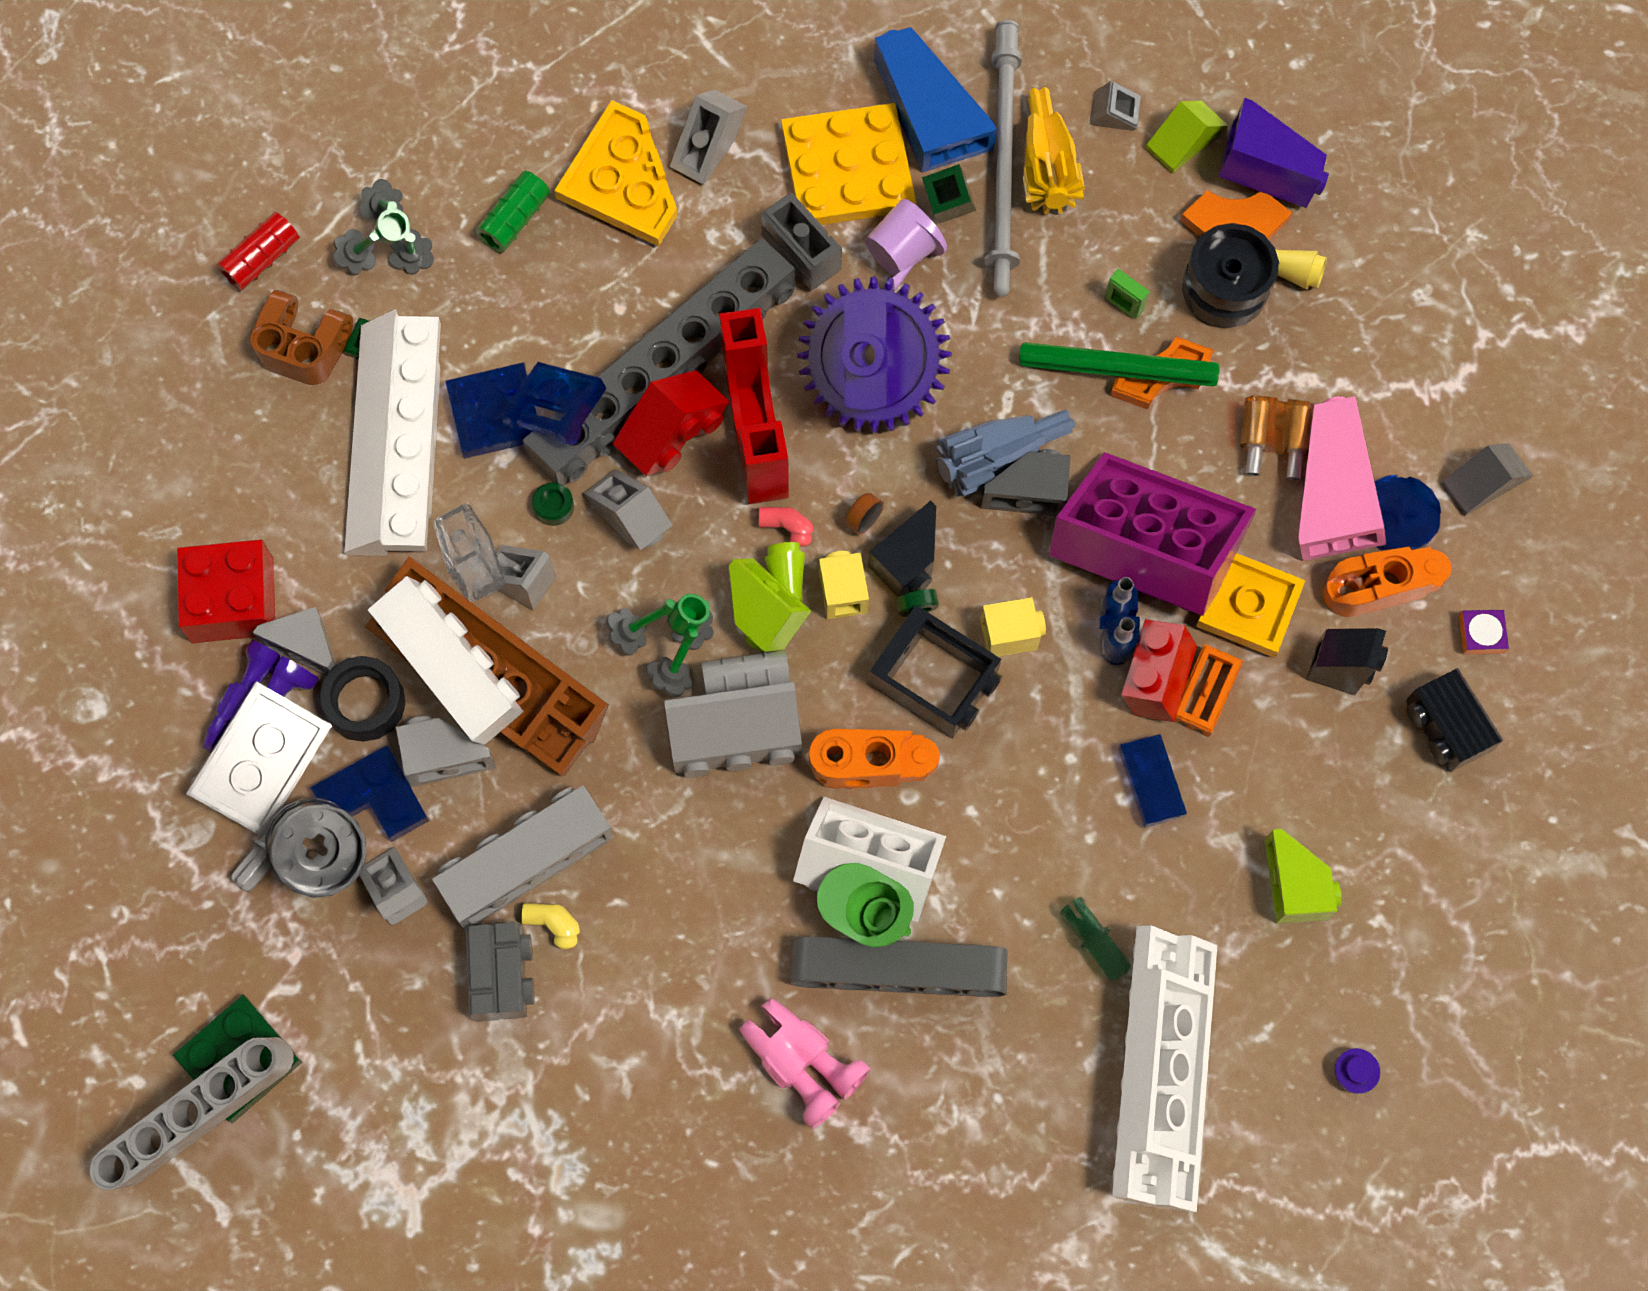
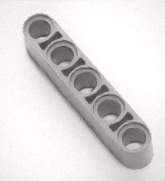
[90,1037,293,1190]

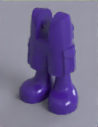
[202,640,319,753]

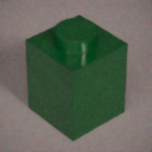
[922,164,976,223]

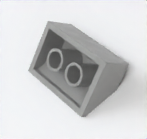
[664,682,802,778]

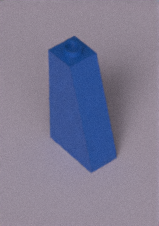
[874,27,997,173]

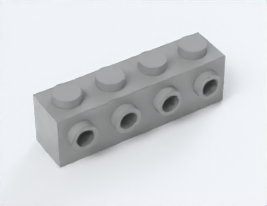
[432,785,614,932]

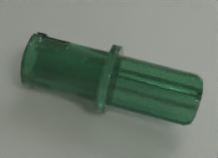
[1059,897,1131,981]

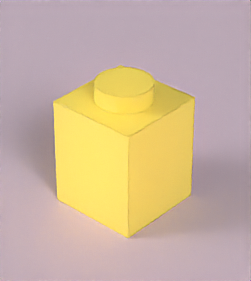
[819,551,869,620]
[980,597,1046,657]

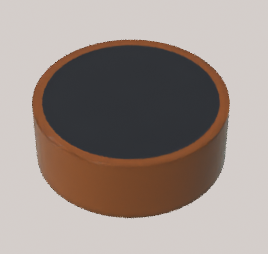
[846,493,884,535]

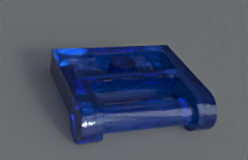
[502,362,607,445]

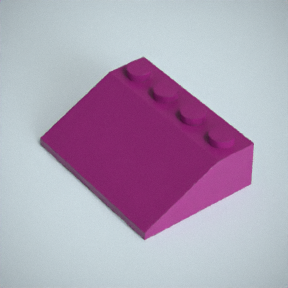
[1049,452,1256,616]

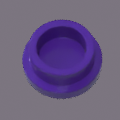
[1334,1048,1380,1094]

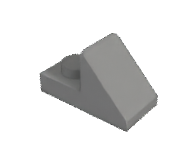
[360,847,428,925]

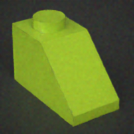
[729,558,811,652]
[1264,829,1342,924]

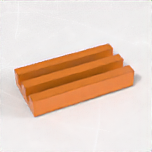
[1175,644,1243,737]

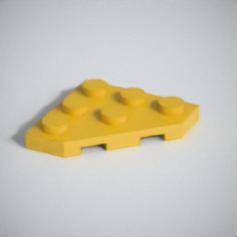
[554,100,678,247]

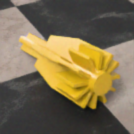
[1023,87,1085,214]

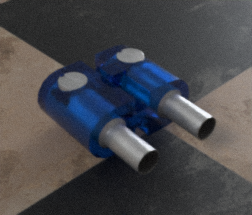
[1098,577,1140,666]

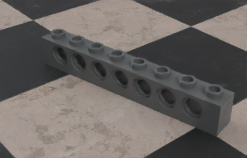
[523,238,795,485]

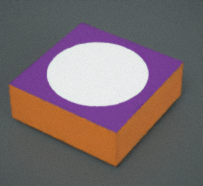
[1458,610,1509,655]

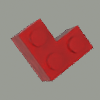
[613,370,730,476]

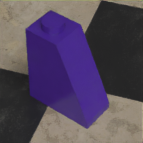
[1218,98,1329,208]

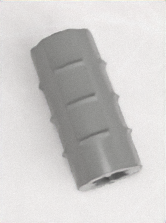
[701,650,790,695]

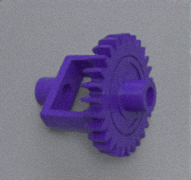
[797,276,952,433]

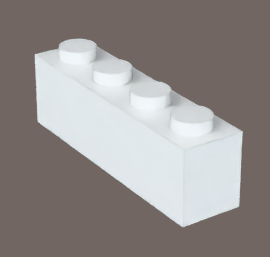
[368,576,524,745]

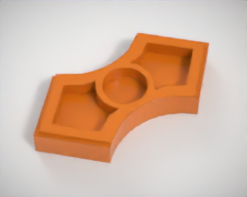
[1180,190,1292,240]
[1110,336,1214,410]

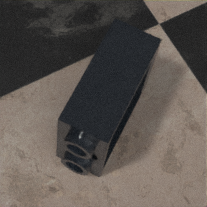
[868,605,1003,739]

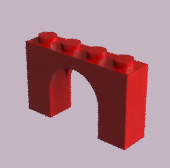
[719,308,789,505]

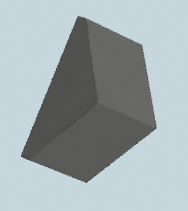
[1441,443,1533,516]

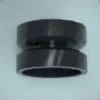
[1182,223,1279,328]

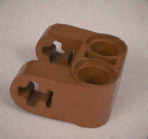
[250,290,353,385]

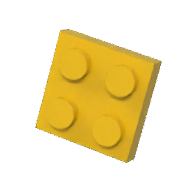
[1196,553,1306,658]

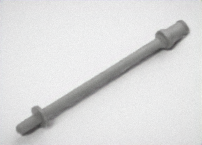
[985,20,1022,298]

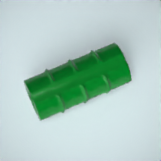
[476,170,550,253]

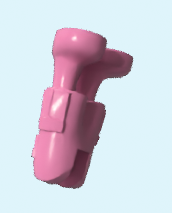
[739,998,871,1130]

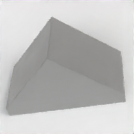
[479,545,556,611]
[253,607,337,676]

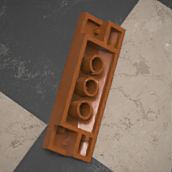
[365,557,609,776]

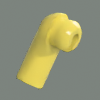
[522,903,580,949]

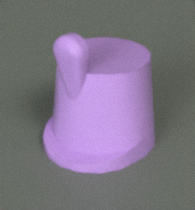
[865,199,948,291]

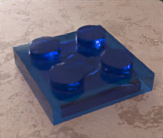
[445,362,540,459]

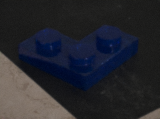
[311,745,430,842]

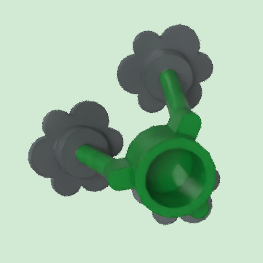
[333,179,434,275]
[606,594,714,697]

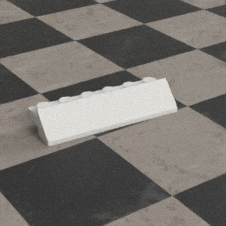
[344,309,441,556]
[1112,925,1217,1212]

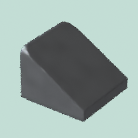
[1090,81,1141,131]

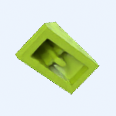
[1145,100,1228,174]

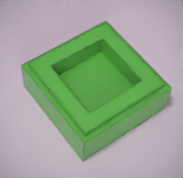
[1105,269,1150,319]

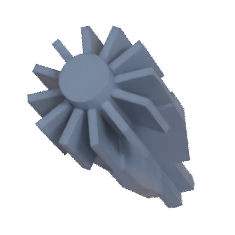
[935,410,1075,497]

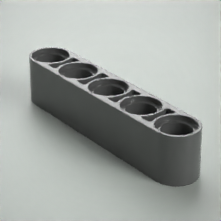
[790,937,1008,997]

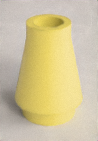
[1275,249,1327,290]

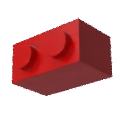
[1121,619,1197,723]

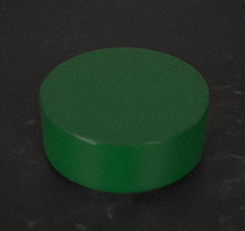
[532,482,574,526]
[895,589,939,617]

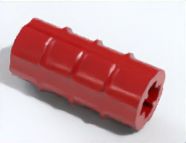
[216,212,300,291]

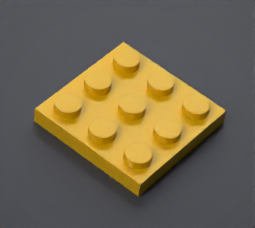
[781,103,917,225]

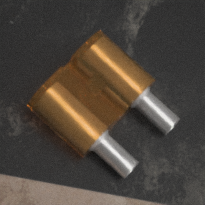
[1240,396,1315,481]

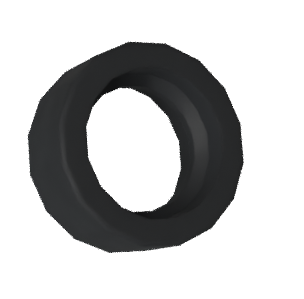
[319,656,406,742]

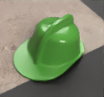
[817,863,914,948]

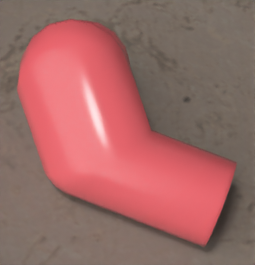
[759,507,814,546]

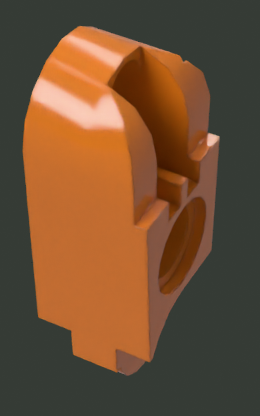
[1322,546,1452,617]
[809,729,940,789]

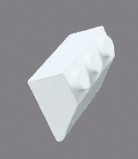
[793,797,946,922]

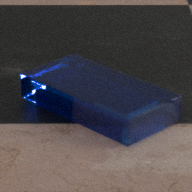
[1118,734,1187,828]

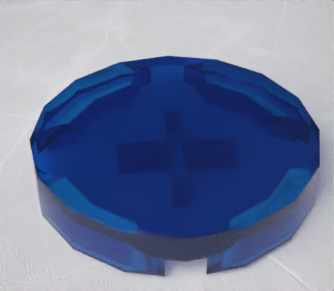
[1374,475,1441,551]

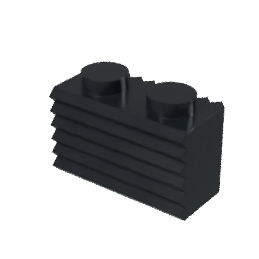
[1406,668,1504,772]

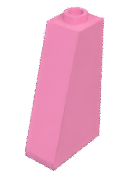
[1298,396,1386,561]

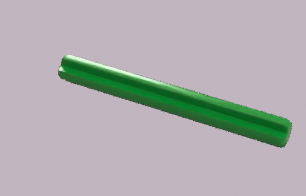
[1019,342,1220,387]

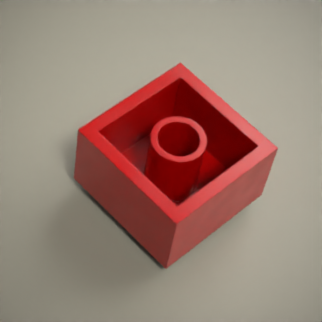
[177,539,276,644]

